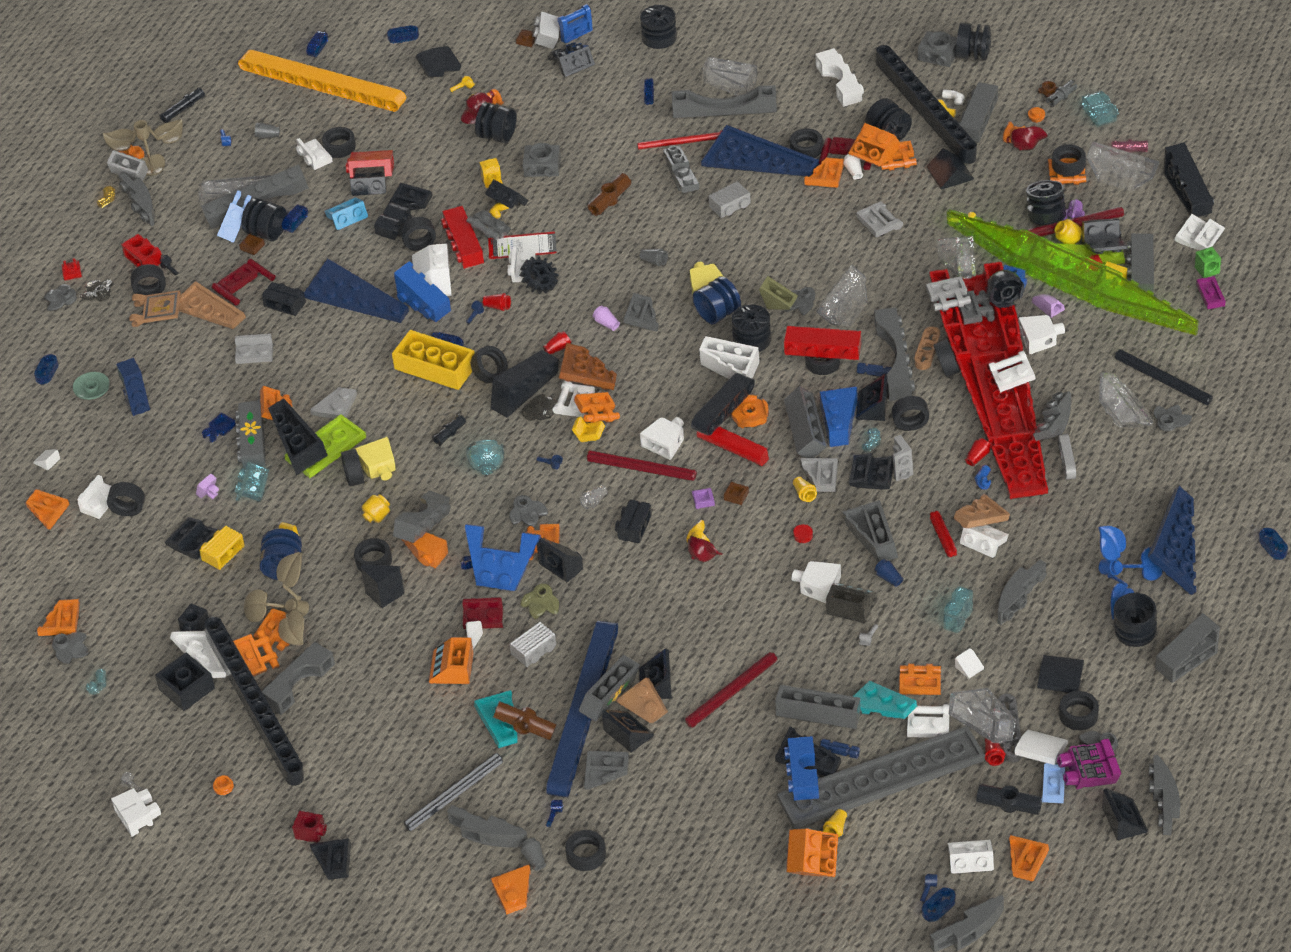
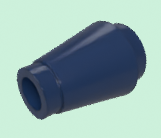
[874,559,904,587]

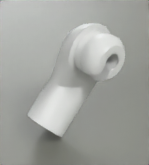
[942,89,965,105]

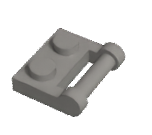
[856,201,903,238]

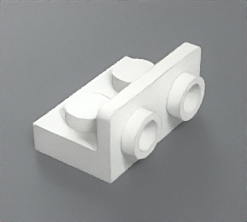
[296,138,333,170]
[508,246,536,282]
[77,475,111,519]
[960,525,1009,558]
[948,840,994,873]

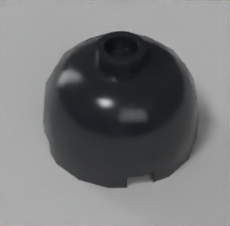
[986,270,1025,308]

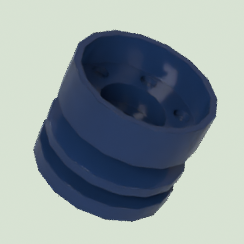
[693,276,741,325]
[259,529,302,580]

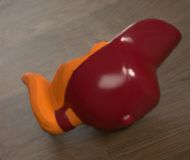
[461,89,504,124]
[1003,121,1048,151]

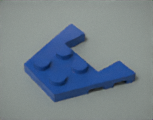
[465,524,541,591]

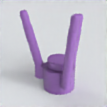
[1062,199,1085,221]

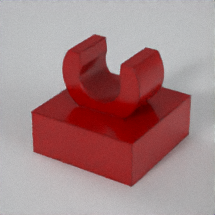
[61,258,82,281]

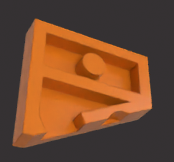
[1009,835,1049,881]
[491,865,531,915]

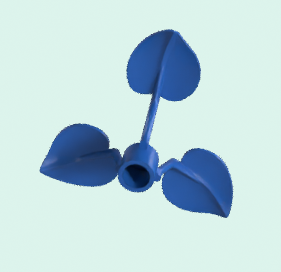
[1098,526,1163,619]

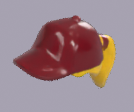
[686,520,723,562]

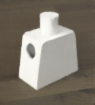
[1019,315,1065,354]
[640,417,684,460]
[792,561,841,604]

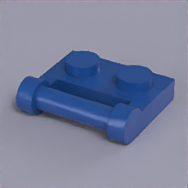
[557,4,593,43]

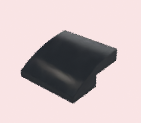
[415,46,461,77]
[849,453,894,490]
[165,517,219,560]
[1037,655,1084,692]

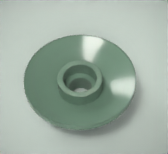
[73,372,110,400]

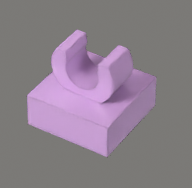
[196,474,219,499]

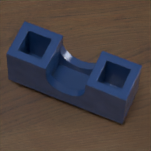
[116,357,150,416]

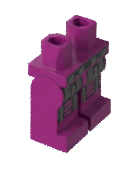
[1057,739,1121,789]

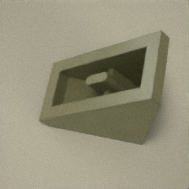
[759,276,798,310]

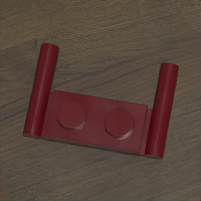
[819,137,871,170]
[211,259,276,306]

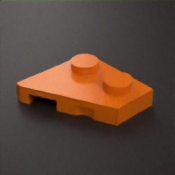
[804,158,844,188]
[26,489,69,530]
[37,599,80,636]

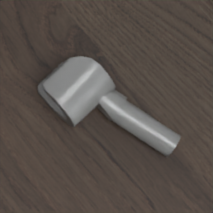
[859,624,878,646]

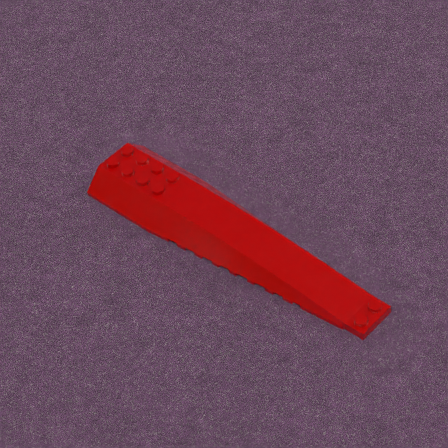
[929,262,1048,499]

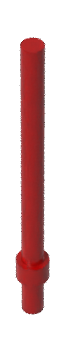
[638,129,741,150]

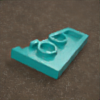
[853,681,918,719]
[474,690,518,748]

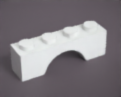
[815,48,864,107]

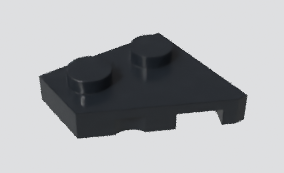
[386,183,433,210]
[310,838,351,880]

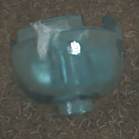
[466,440,505,475]

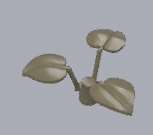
[103,119,183,176]
[244,552,309,645]

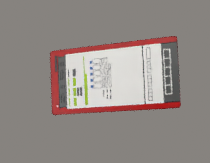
[488,232,557,259]

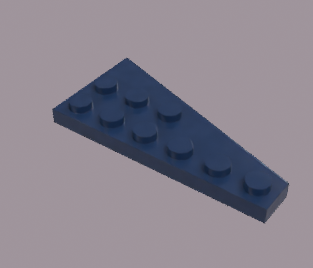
[701,125,819,177]
[304,258,409,323]
[1148,486,1197,595]

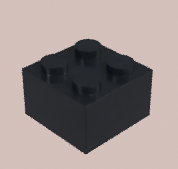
[155,652,215,711]

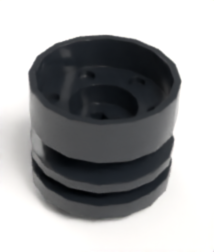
[640,5,677,49]
[956,22,992,61]
[865,98,912,141]
[475,102,517,144]
[1026,180,1066,225]
[241,198,287,242]
[731,304,771,352]
[1113,592,1157,647]

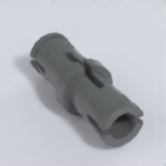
[1046,80,1077,107]

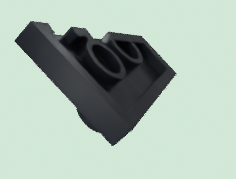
[775,726,841,776]

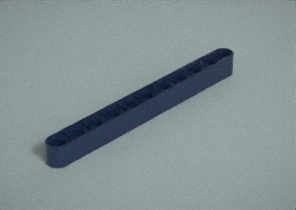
[547,620,618,798]

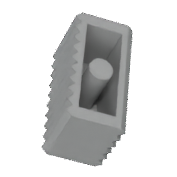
[532,11,560,49]
[107,150,148,182]
[709,181,751,218]
[509,622,556,667]

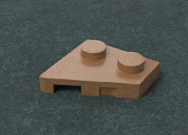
[616,678,668,723]

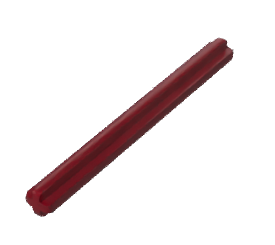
[1019,207,1124,241]
[587,450,697,481]
[685,652,778,728]

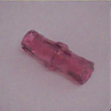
[1112,139,1148,153]

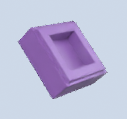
[692,488,715,509]

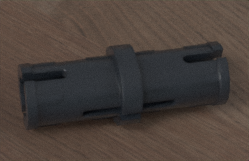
[432,414,466,446]

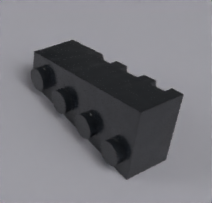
[1163,142,1214,217]
[490,350,559,418]
[268,398,328,476]

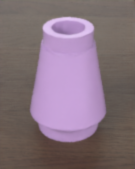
[593,306,620,331]

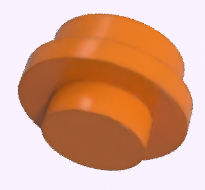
[1028,107,1045,123]
[213,775,234,795]

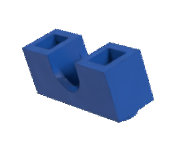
[784,736,819,801]

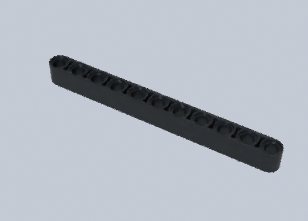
[876,45,977,164]
[204,617,304,786]

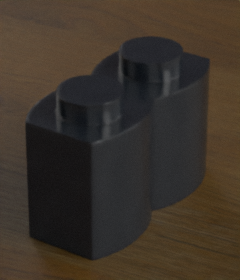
[374,202,412,240]

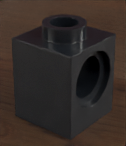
[178,603,209,632]

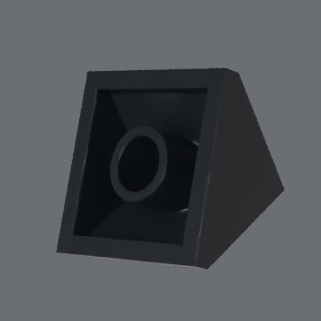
[927,148,974,190]
[856,374,888,421]
[361,565,405,608]
[639,648,672,699]
[602,709,654,753]
[1102,788,1148,840]

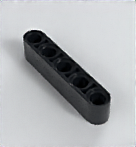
[691,373,755,436]

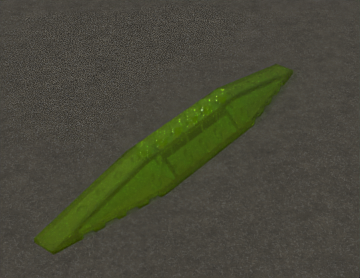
[947,209,1199,336]

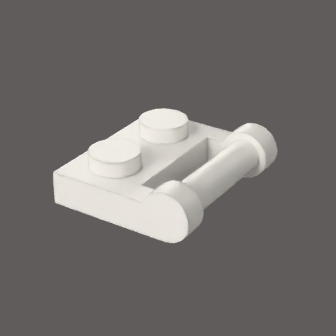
[988,350,1036,392]
[553,381,595,417]
[907,704,950,738]

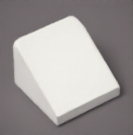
[34,449,60,470]
[466,621,483,649]
[955,648,984,679]

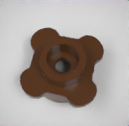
[1038,81,1058,97]

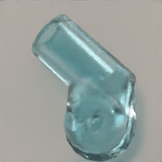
[862,428,880,453]
[86,669,107,695]

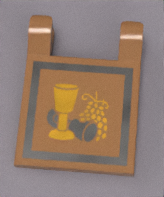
[129,290,181,327]

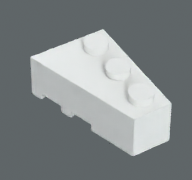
[699,336,759,379]

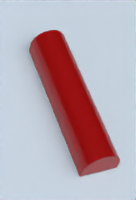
[697,427,769,466]

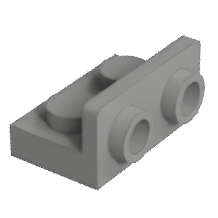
[235,334,273,364]
[893,435,913,481]

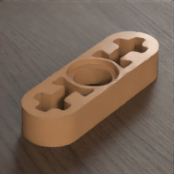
[914,327,940,370]

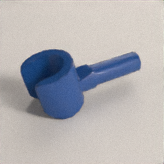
[220,129,231,146]

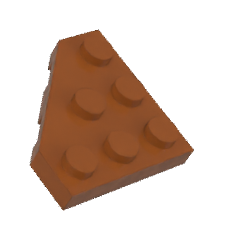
[559,343,617,390]

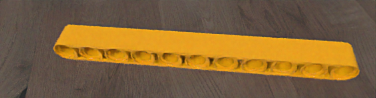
[238,50,406,112]

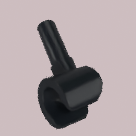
[160,255,179,276]

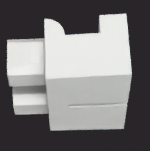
[111,788,161,837]

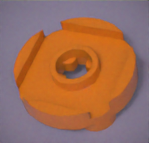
[731,395,769,428]

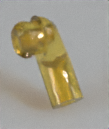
[97,186,115,208]

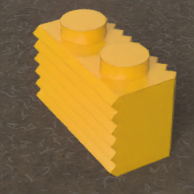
[200,526,245,570]

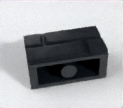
[262,282,306,316]
[615,499,652,543]

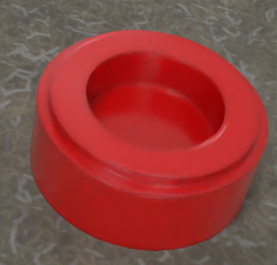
[793,524,813,543]

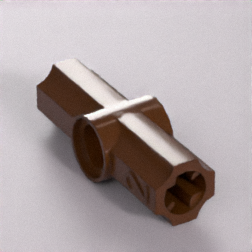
[588,173,631,216]
[493,701,557,740]

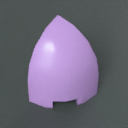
[1032,294,1065,318]

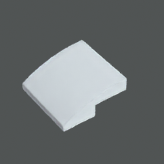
[1174,214,1225,250]
[1015,730,1068,765]

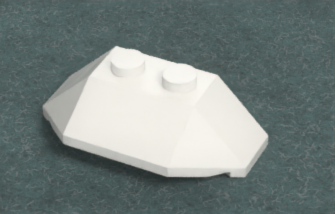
[412,244,451,296]

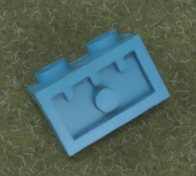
[325,197,368,230]

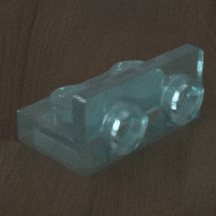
[234,462,269,502]

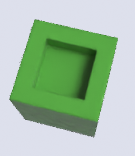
[1195,247,1221,278]

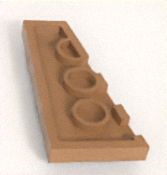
[179,281,246,329]

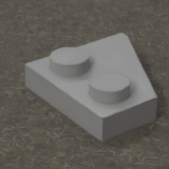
[310,387,357,419]
[801,458,838,492]

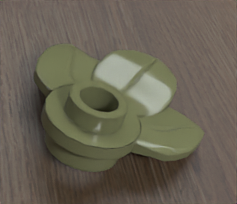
[521,584,559,619]

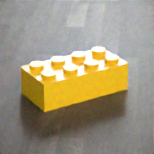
[392,330,475,390]

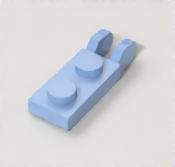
[217,190,251,242]
[1042,763,1065,803]

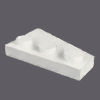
[170,631,226,678]

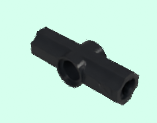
[976,784,1043,815]

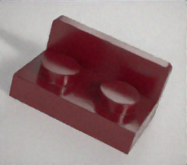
[462,597,504,629]

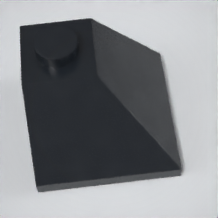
[537,537,583,582]

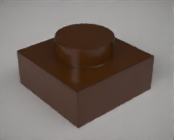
[516,29,535,47]
[239,234,265,255]
[724,482,749,505]

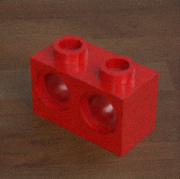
[121,234,162,267]

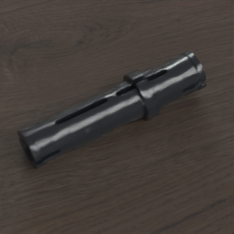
[159,87,205,123]

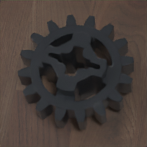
[519,256,559,294]

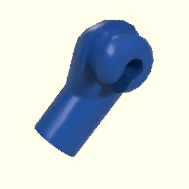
[974,465,991,490]

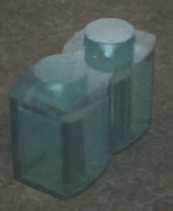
[1082,91,1118,127]
[944,586,973,633]

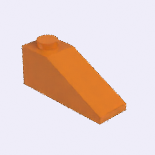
[401,532,448,568]

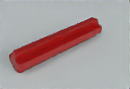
[930,510,957,557]

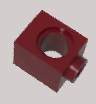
[292,811,327,843]

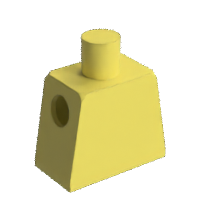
[690,262,723,295]
[355,437,396,481]

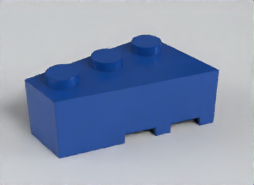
[394,261,451,322]
[820,387,857,447]

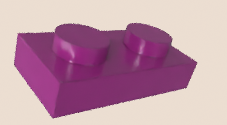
[1196,276,1226,309]

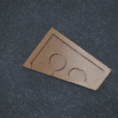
[954,494,1010,529]

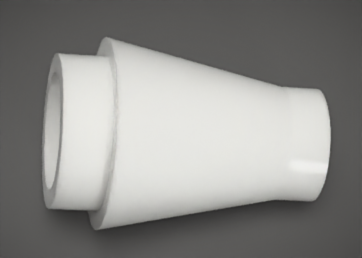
[843,154,863,180]

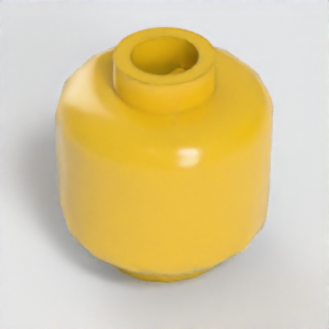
[1055,219,1082,244]
[362,494,390,523]

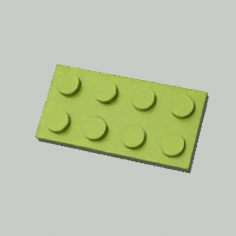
[285,415,366,478]

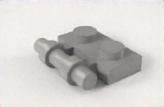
[926,276,971,311]

